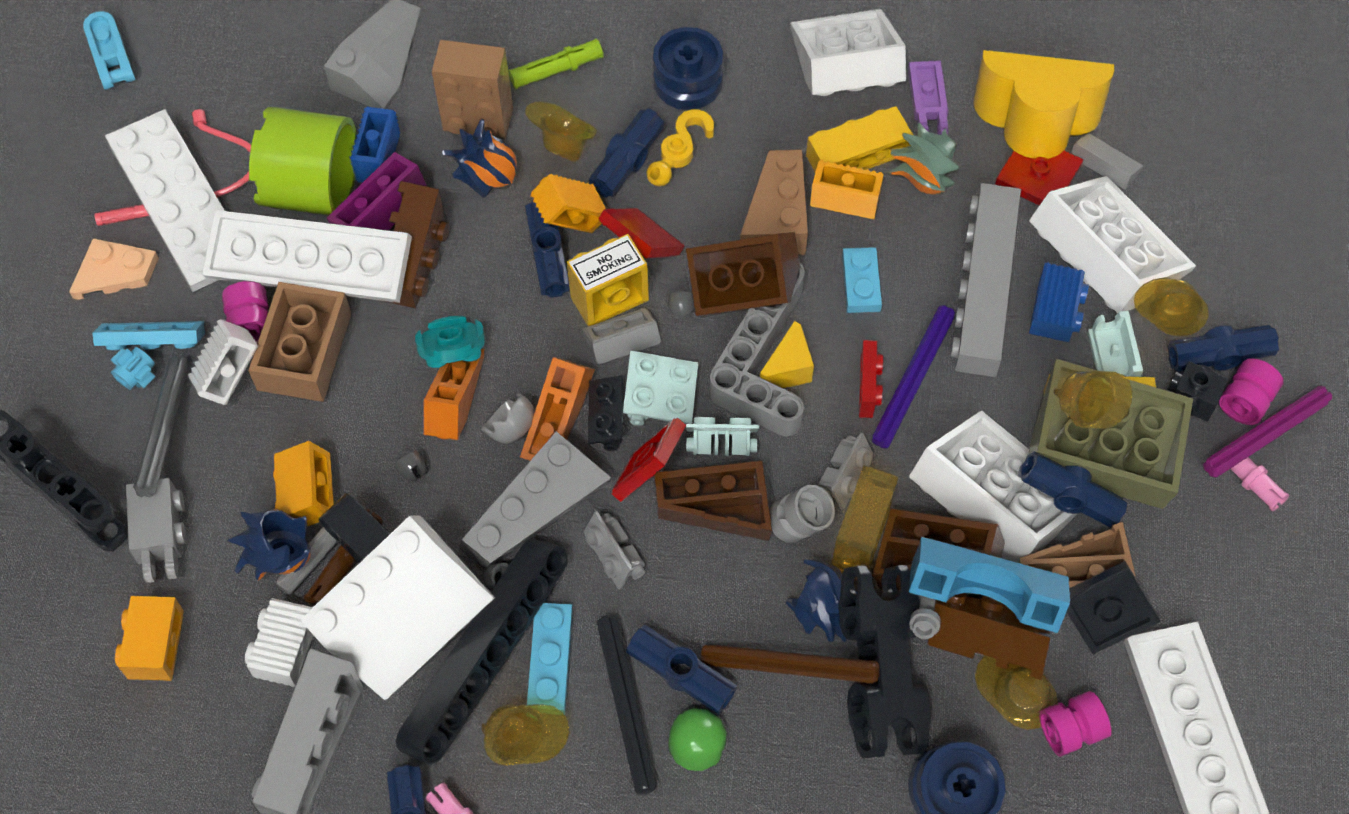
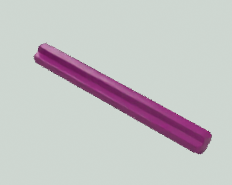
[1203,386,1332,478]

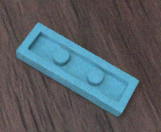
[92,321,205,350]
[526,603,573,715]

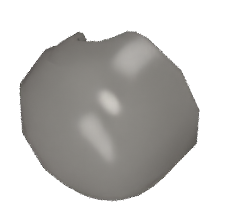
[481,393,535,444]

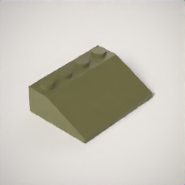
[1028,359,1193,509]

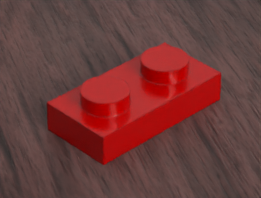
[859,340,883,418]

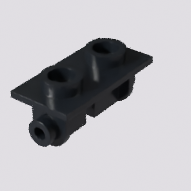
[588,375,623,451]

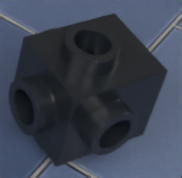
[1168,361,1229,422]

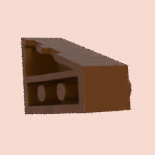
[380,181,449,309]
[654,461,772,541]

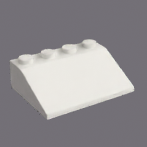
[1029,176,1196,313]
[909,410,1077,563]
[300,516,495,701]

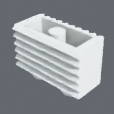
[188,319,259,405]
[245,598,313,687]

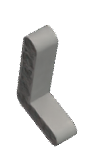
[710,262,805,437]

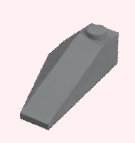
[324,0,421,109]

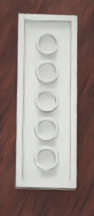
[105,109,225,292]
[202,210,412,303]
[1124,622,1269,814]

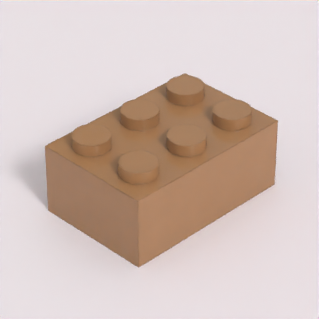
[432,40,513,139]
[248,282,351,402]

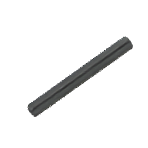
[133,356,189,497]

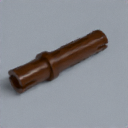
[304,509,383,607]

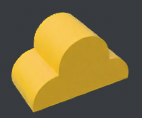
[973,50,1114,159]

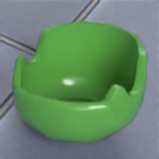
[668,708,727,771]

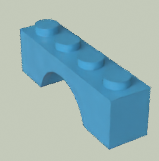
[909,537,1070,633]

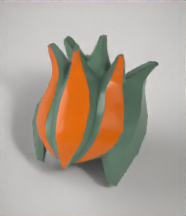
[889,123,959,194]

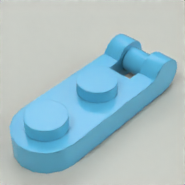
[83,11,136,90]

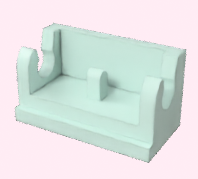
[1087,311,1143,377]

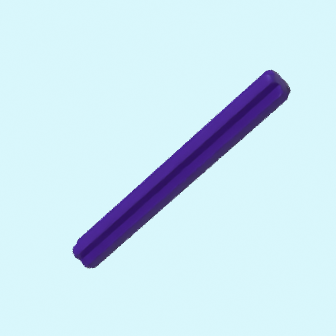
[872,305,955,449]

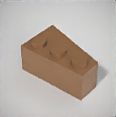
[740,150,808,255]
[1018,522,1136,588]

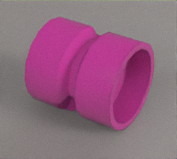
[222,281,269,344]
[1219,359,1284,425]
[1039,691,1112,757]

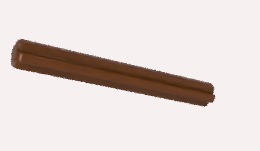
[701,644,880,683]

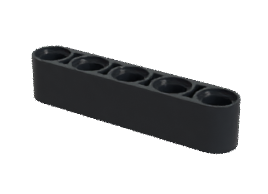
[318,493,390,563]

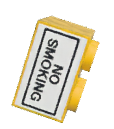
[567,234,649,327]

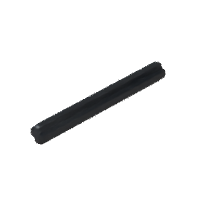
[597,615,657,795]

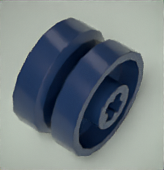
[653,27,723,110]
[908,742,1006,814]

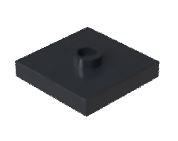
[1066,561,1161,654]

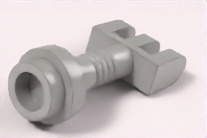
[910,595,941,639]

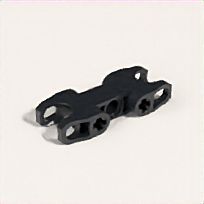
[0,410,128,551]
[838,566,931,758]

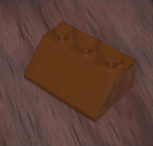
[686,232,800,316]

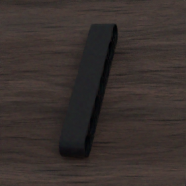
[396,538,568,765]

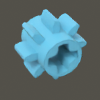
[111,347,155,390]

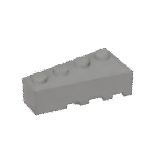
[459,431,611,569]
[252,649,364,814]

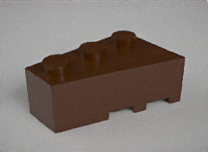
[873,508,1005,591]
[927,593,1051,680]

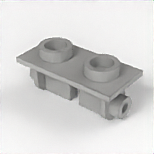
[817,432,873,510]
[583,512,645,590]

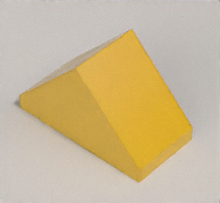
[760,321,814,388]

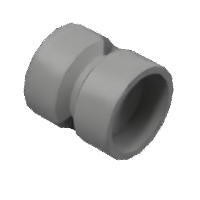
[769,485,835,543]

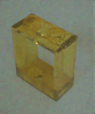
[832,466,899,581]

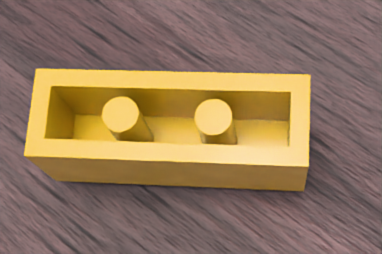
[806,106,913,172]

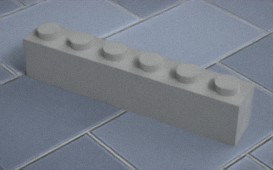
[950,183,1021,377]

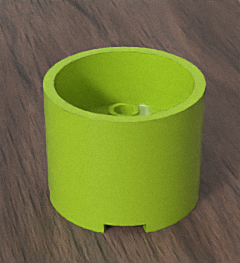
[249,107,357,216]

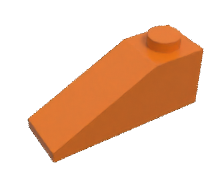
[424,349,485,440]
[520,357,595,461]

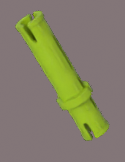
[508,38,604,89]

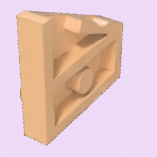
[69,239,159,300]

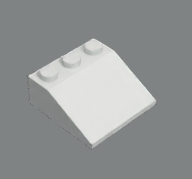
[790,9,906,96]

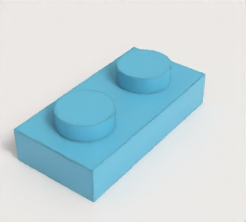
[842,248,882,313]

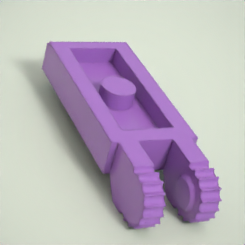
[908,61,948,135]

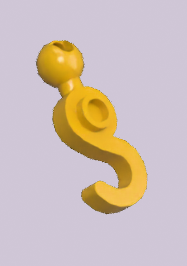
[646,109,714,187]

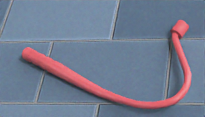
[95,109,251,226]

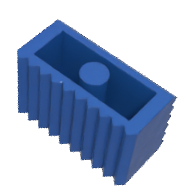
[349,107,401,183]
[1029,262,1089,342]

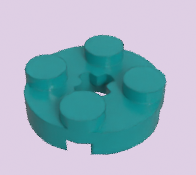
[415,316,486,368]

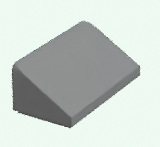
[1071,133,1144,190]
[583,308,661,364]

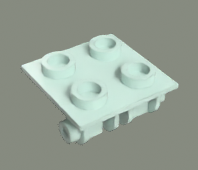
[623,350,698,426]
[686,417,759,456]

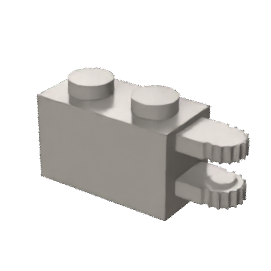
[126,478,187,583]

